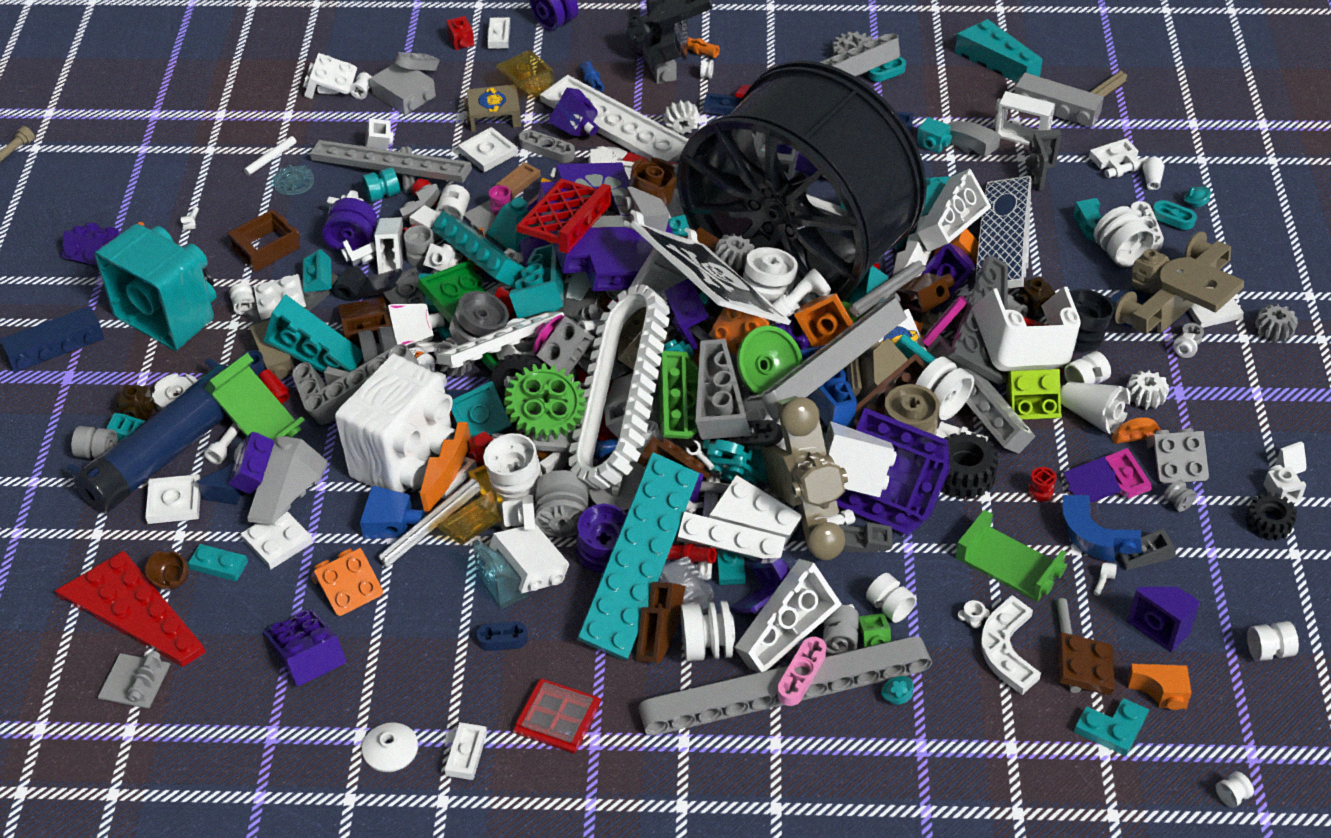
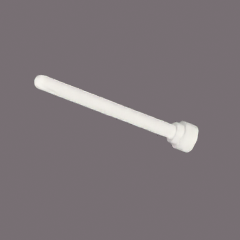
[204,422,240,464]

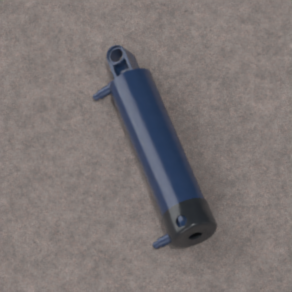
[67,350,266,514]

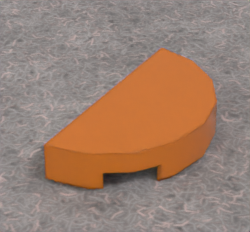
[1111,418,1160,444]

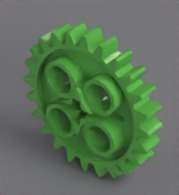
[504,363,586,441]

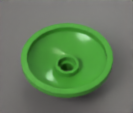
[737,325,803,395]

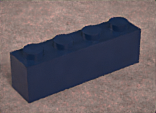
[0,306,105,373]

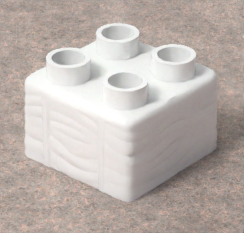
[335,353,456,493]

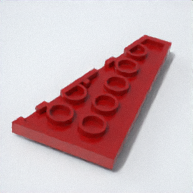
[55,551,206,667]

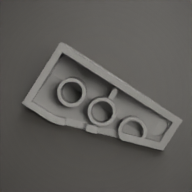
[248,436,328,525]

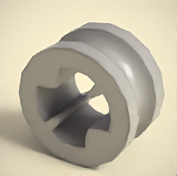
[1181,323,1204,345]

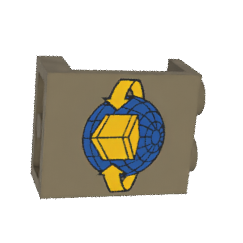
[463,84,521,132]

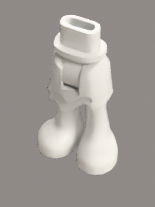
[766,268,831,326]

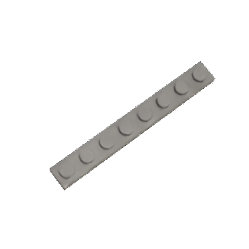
[310,140,472,183]

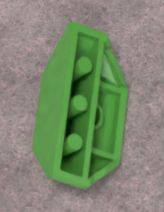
[658,351,699,439]

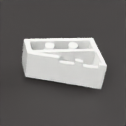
[709,475,803,547]

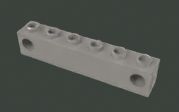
[926,335,1036,454]

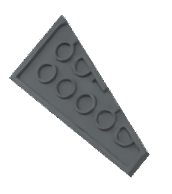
[948,255,1008,385]

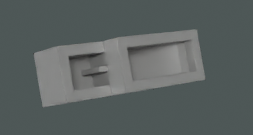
[948,121,1001,157]

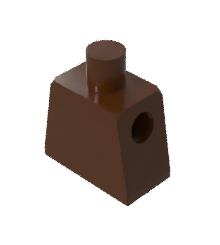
[896,273,954,313]

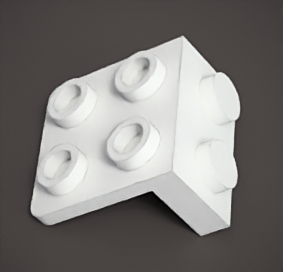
[303,53,357,99]

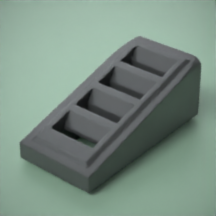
[1118,528,1176,570]

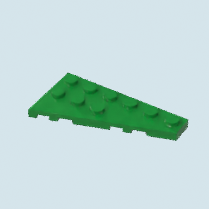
[417,260,499,373]

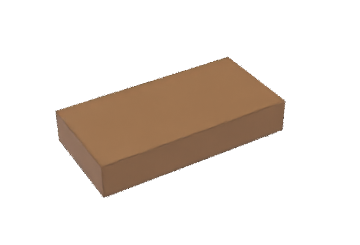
[496,162,541,199]

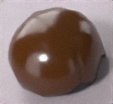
[144,551,189,590]

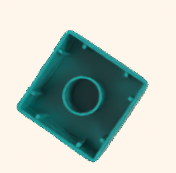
[94,224,217,352]

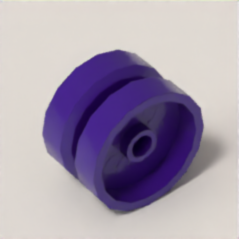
[529,0,579,31]
[322,198,378,253]

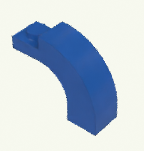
[1063,495,1142,561]

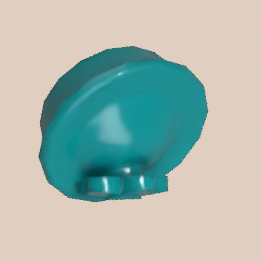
[1184,186,1211,208]
[881,676,914,705]

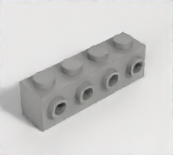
[1014,73,1104,127]

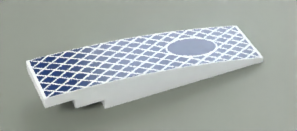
[976,176,1031,289]

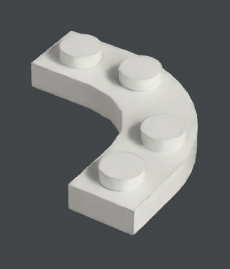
[981,595,1041,695]

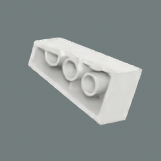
[917,168,991,252]
[734,559,842,673]

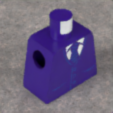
[548,87,599,137]

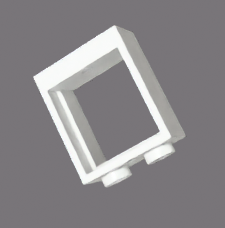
[993,91,1055,146]

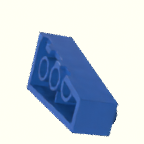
[800,345,857,427]

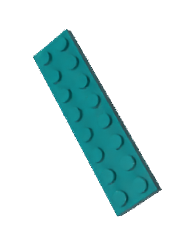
[576,452,700,661]

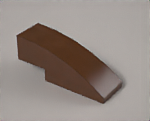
[636,582,686,663]

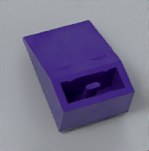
[263,609,347,687]

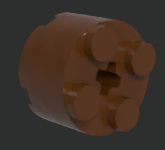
[628,157,677,206]

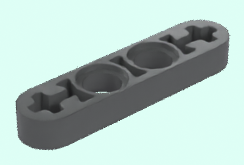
[693,420,783,447]

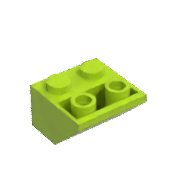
[1006,369,1061,419]

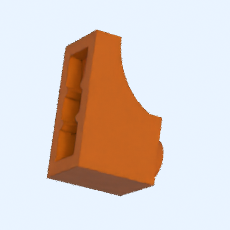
[1127,664,1191,710]

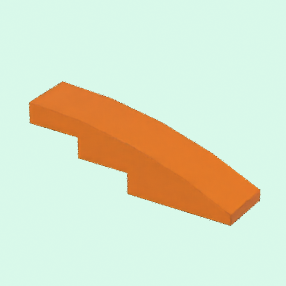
[420,422,471,511]

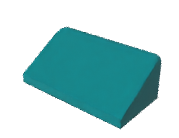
[303,249,332,292]

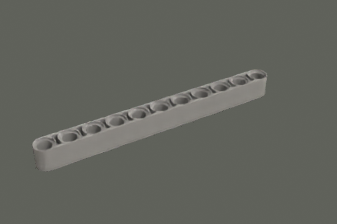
[638,636,932,736]

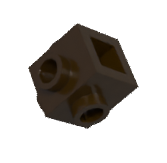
[1018,276,1056,317]
[116,385,155,421]

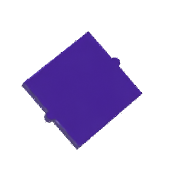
[1063,456,1121,503]

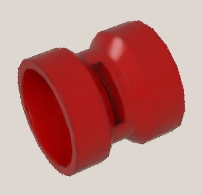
[1028,467,1057,502]

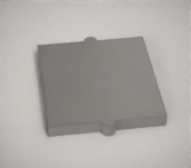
[463,200,497,235]

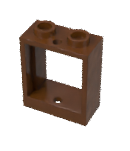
[227,209,300,272]

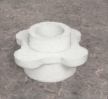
[958,600,990,628]

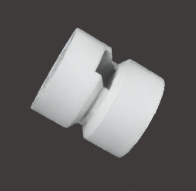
[436,184,470,220]
[1064,351,1111,384]
[866,573,917,623]
[1247,621,1299,661]

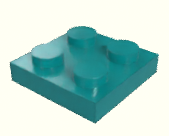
[451,381,513,438]

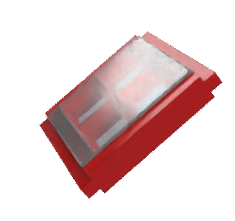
[514,678,601,754]

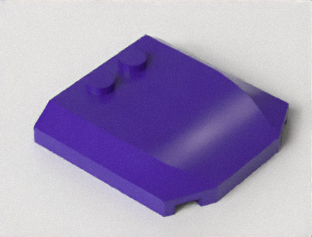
[836,408,950,535]

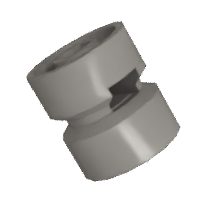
[404,225,434,268]
[71,426,118,459]
[823,605,859,655]

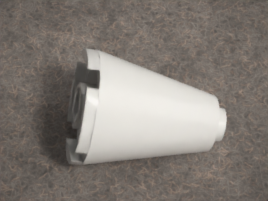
[1060,382,1130,434]

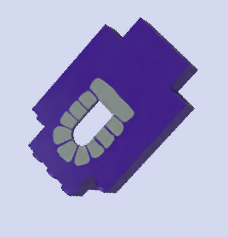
[538,162,673,291]

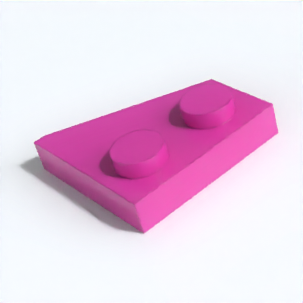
[1105,448,1151,499]

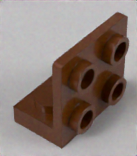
[637,436,711,479]

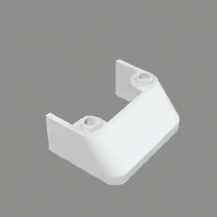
[972,287,1080,371]

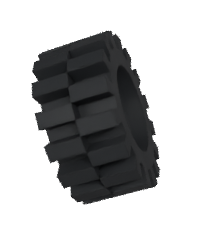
[1246,492,1297,541]

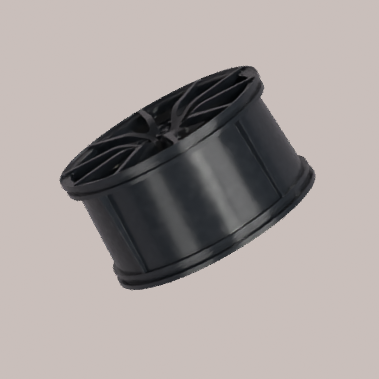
[677,61,927,302]

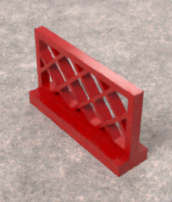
[516,179,611,254]

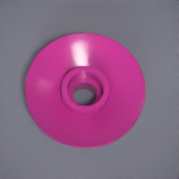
[533,315,564,357]

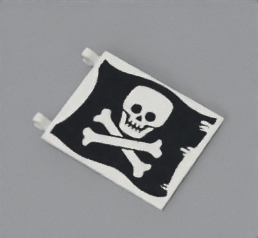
[624,210,791,325]

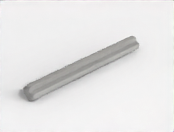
[378,479,481,567]

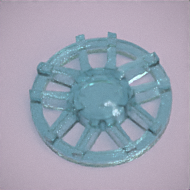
[273,164,314,195]

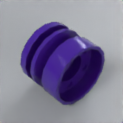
[575,503,627,573]

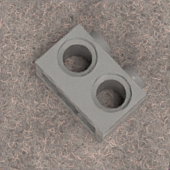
[537,316,595,376]

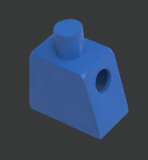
[360,486,424,539]

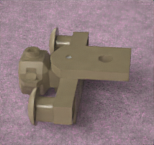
[1114,231,1244,334]
[761,396,848,560]

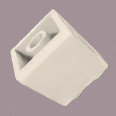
[824,422,896,497]

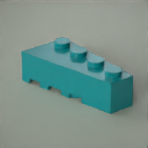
[955,19,1043,83]
[509,244,564,319]
[264,294,364,373]

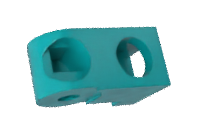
[1073,198,1103,241]

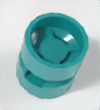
[362,167,400,202]

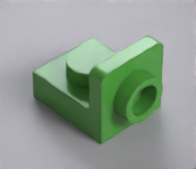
[858,613,891,648]

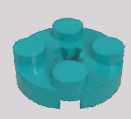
[701,439,753,464]

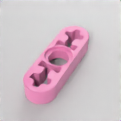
[777,637,826,706]

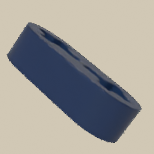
[476,622,528,651]

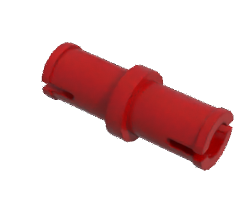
[667,543,717,564]

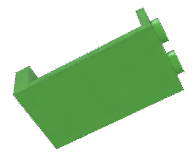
[205,353,304,441]
[955,510,1067,602]

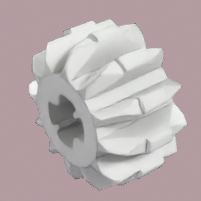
[664,100,700,135]
[1126,369,1169,410]

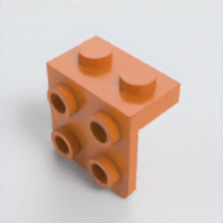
[709,307,769,356]
[311,548,383,616]

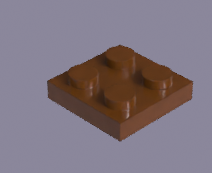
[1057,632,1115,695]

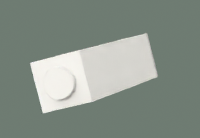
[375,217,404,274]

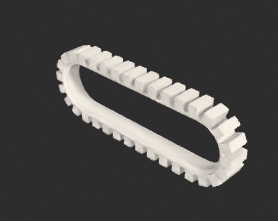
[569,285,670,490]

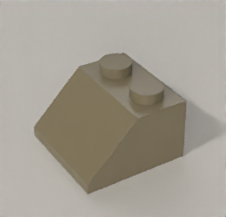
[855,338,908,404]

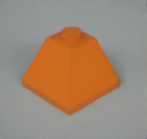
[794,293,854,347]

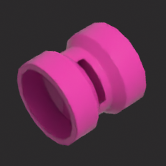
[489,185,511,216]

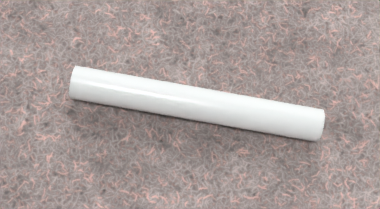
[244,136,296,176]

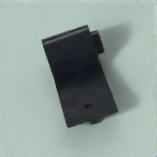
[333,266,403,301]

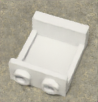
[487,524,569,593]

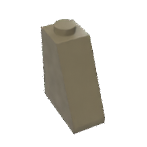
[249,320,295,379]

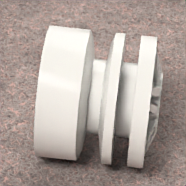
[1093,206,1156,267]
[483,433,543,500]
[681,601,735,662]

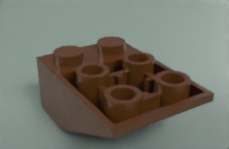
[338,297,392,349]

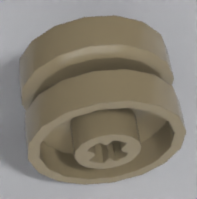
[884,384,940,435]

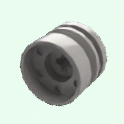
[535,470,588,537]

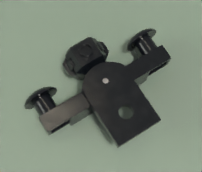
[626,0,713,71]

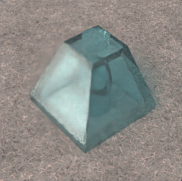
[472,539,529,609]

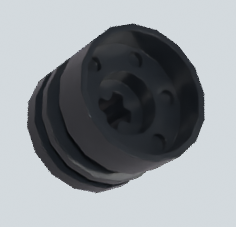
[1070,289,1115,351]

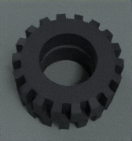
[489,354,551,415]
[942,432,999,499]

